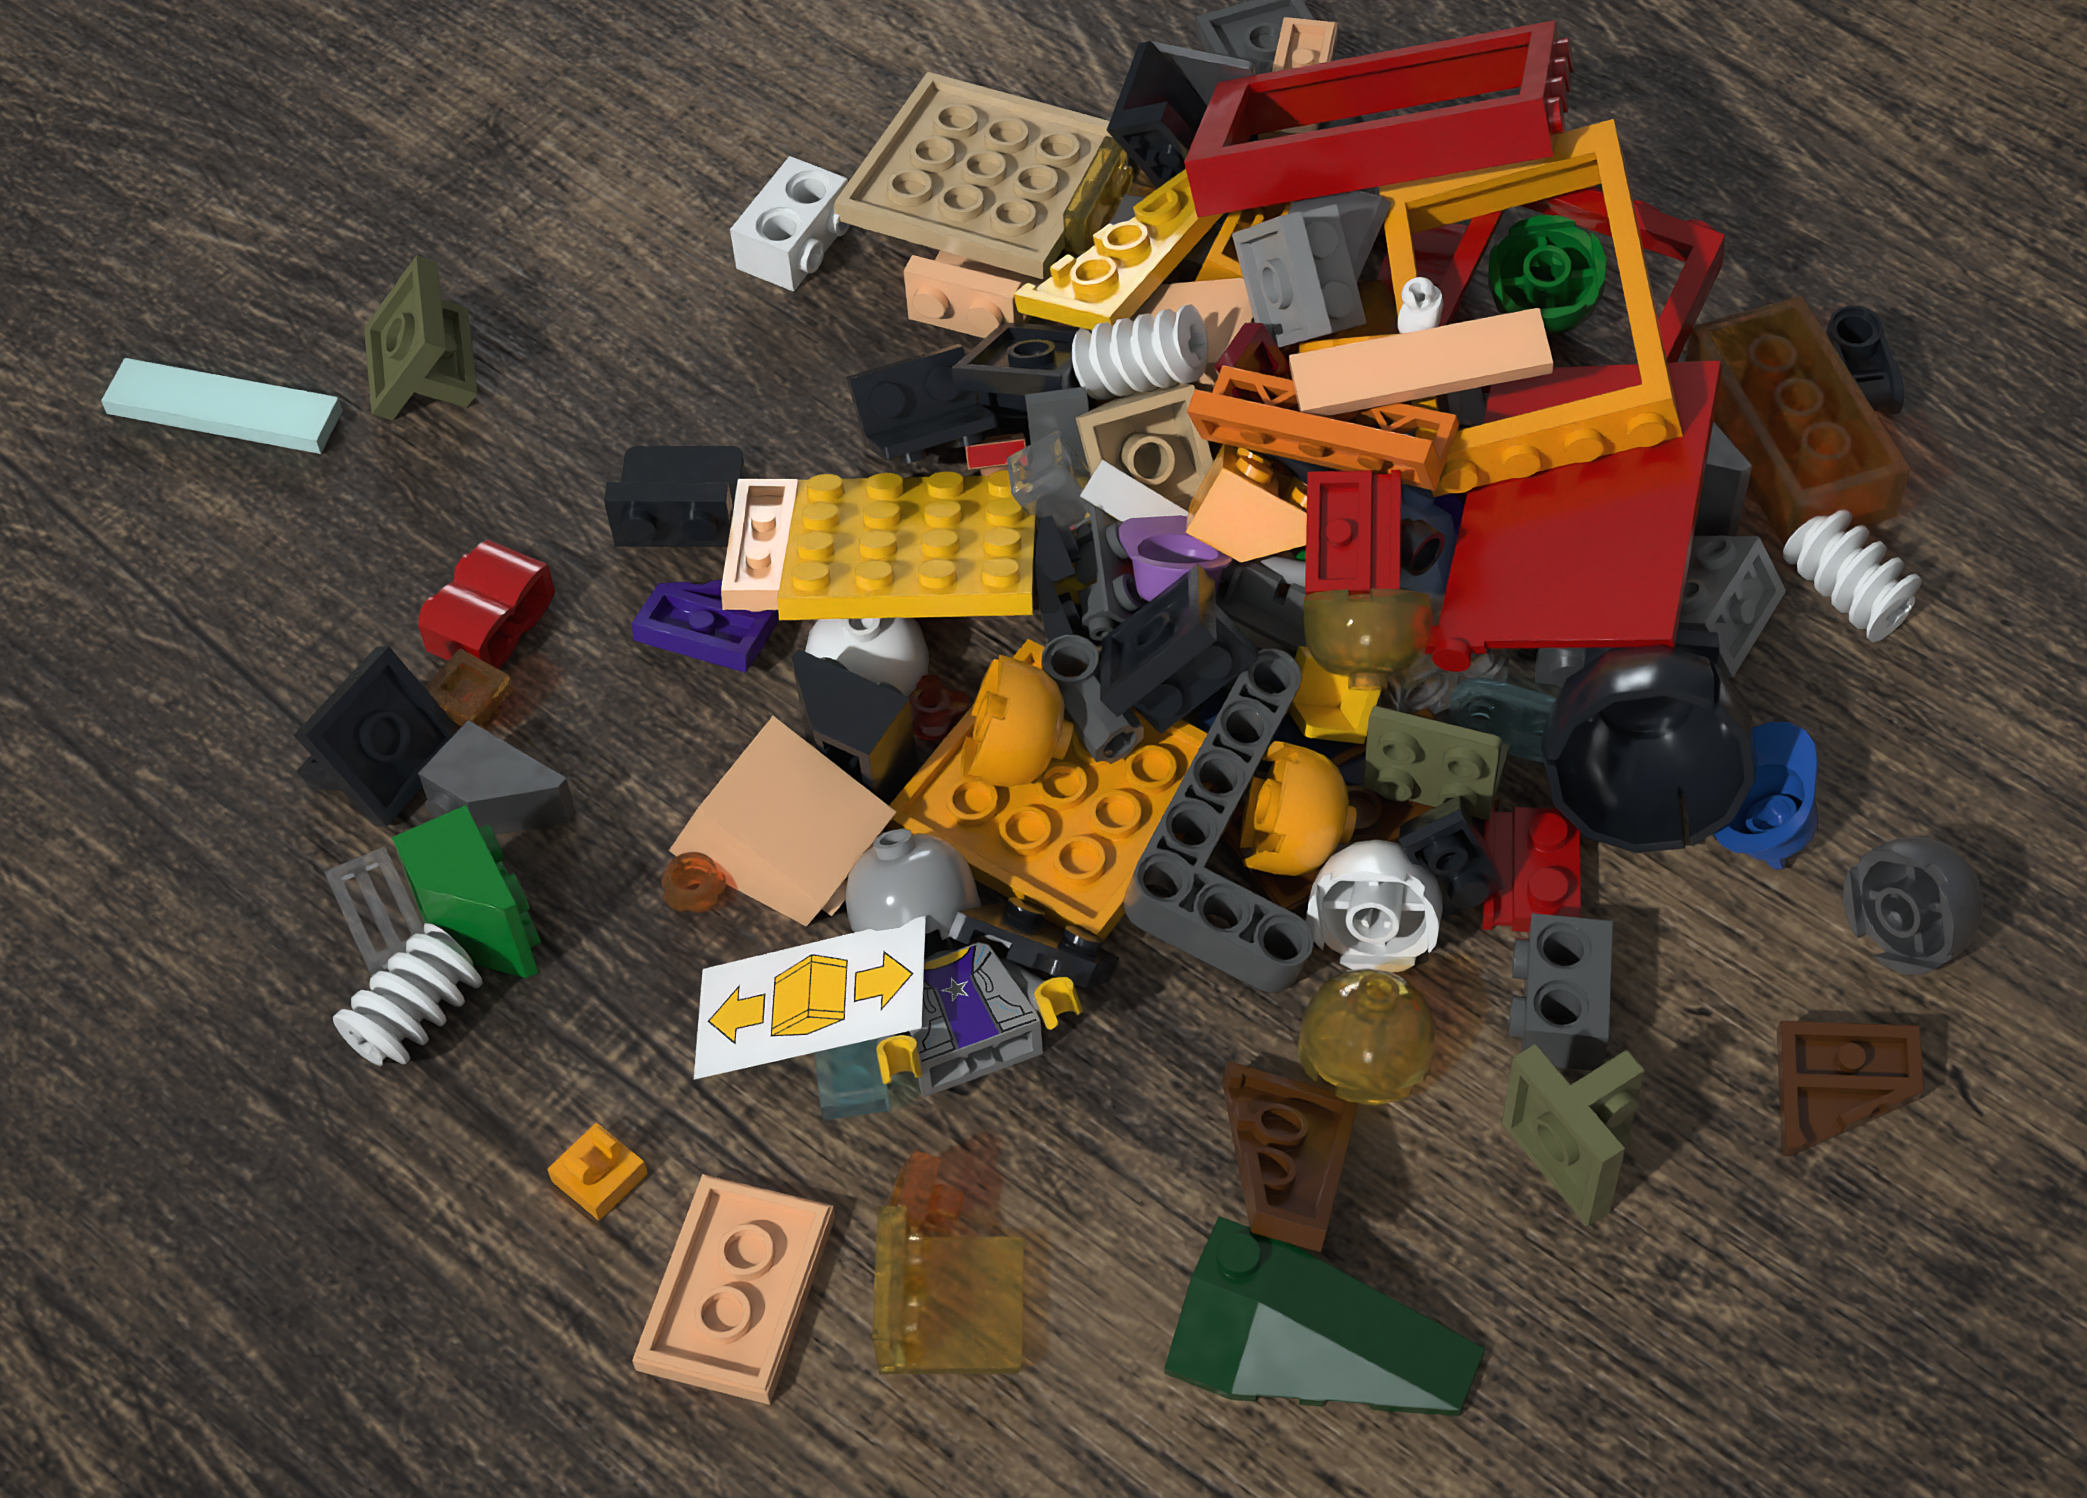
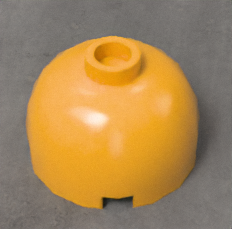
[960,655,1073,787]
[1240,741,1357,876]

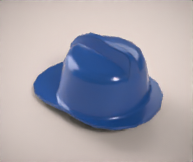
[1713,722,1818,870]

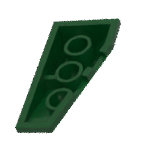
[1164,1216,1485,1416]

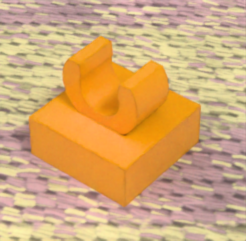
[547,1122,648,1221]

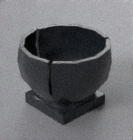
[1540,629,1758,853]

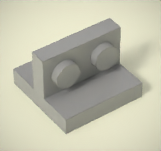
[1232,204,1367,347]

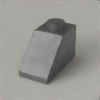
[418,720,576,835]

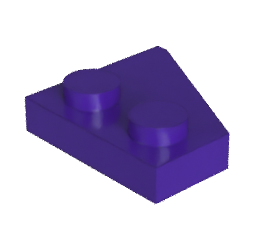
[632,580,779,673]

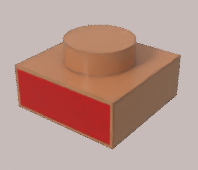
[965,432,1028,476]

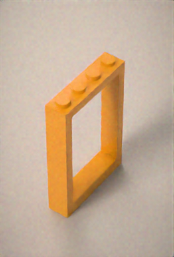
[1378,119,1683,497]

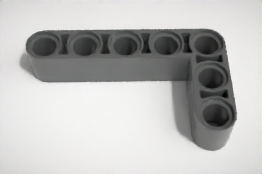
[1123,648,1314,993]

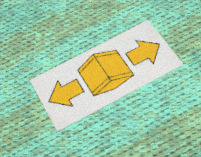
[694,916,926,1080]

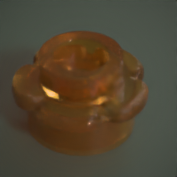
[662,852,726,913]

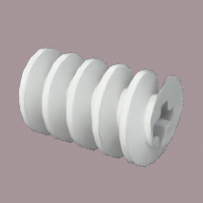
[1072,304,1209,401]
[1783,509,1922,643]
[333,923,483,1066]

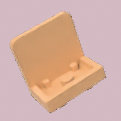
[904,250,1051,338]

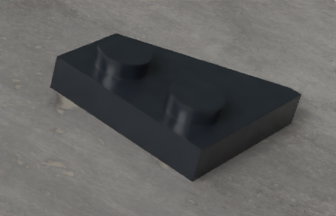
[948,897,1119,988]

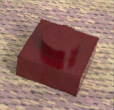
[1214,323,1290,404]

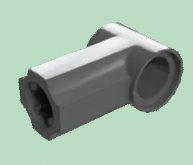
[1041,635,1144,764]

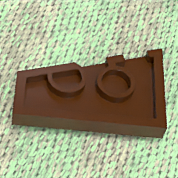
[1222,1061,1360,1253]

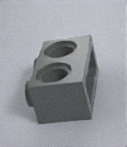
[1508,913,1613,1071]

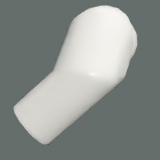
[1398,277,1444,333]

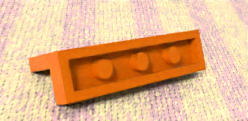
[1187,365,1460,491]

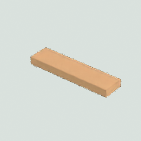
[1289,308,1553,417]

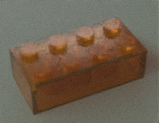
[1685,296,1911,547]

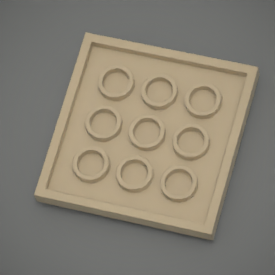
[834,72,1125,280]

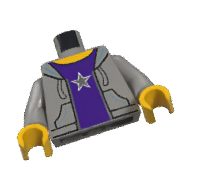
[876,929,1084,1097]

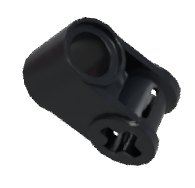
[1819,305,1904,421]

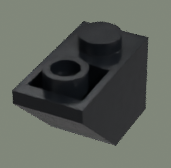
[1399,796,1506,917]

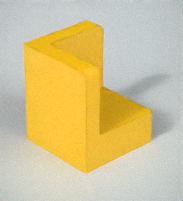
[1288,646,1381,744]

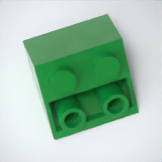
[392,805,541,978]

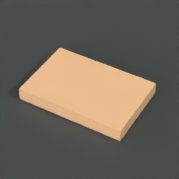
[632,1174,836,1405]

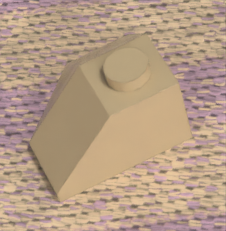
[1076,382,1213,511]

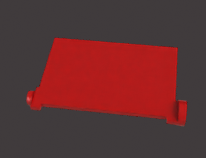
[1421,360,1723,672]

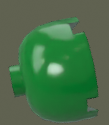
[1488,215,1607,336]

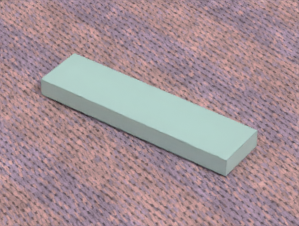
[101,358,343,454]

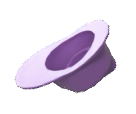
[1118,515,1232,602]

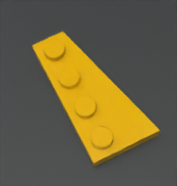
[1013,169,1224,330]

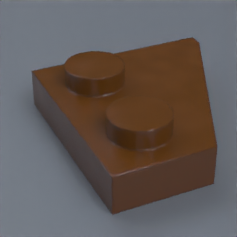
[1777,1021,1924,1156]

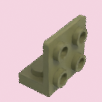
[1363,706,1510,821]

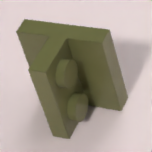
[364,255,477,420]
[1501,1044,1645,1227]

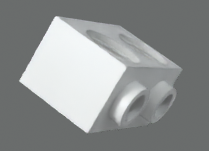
[730,156,850,292]

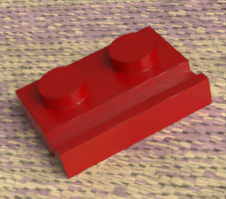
[1305,470,1402,601]
[1482,806,1581,932]

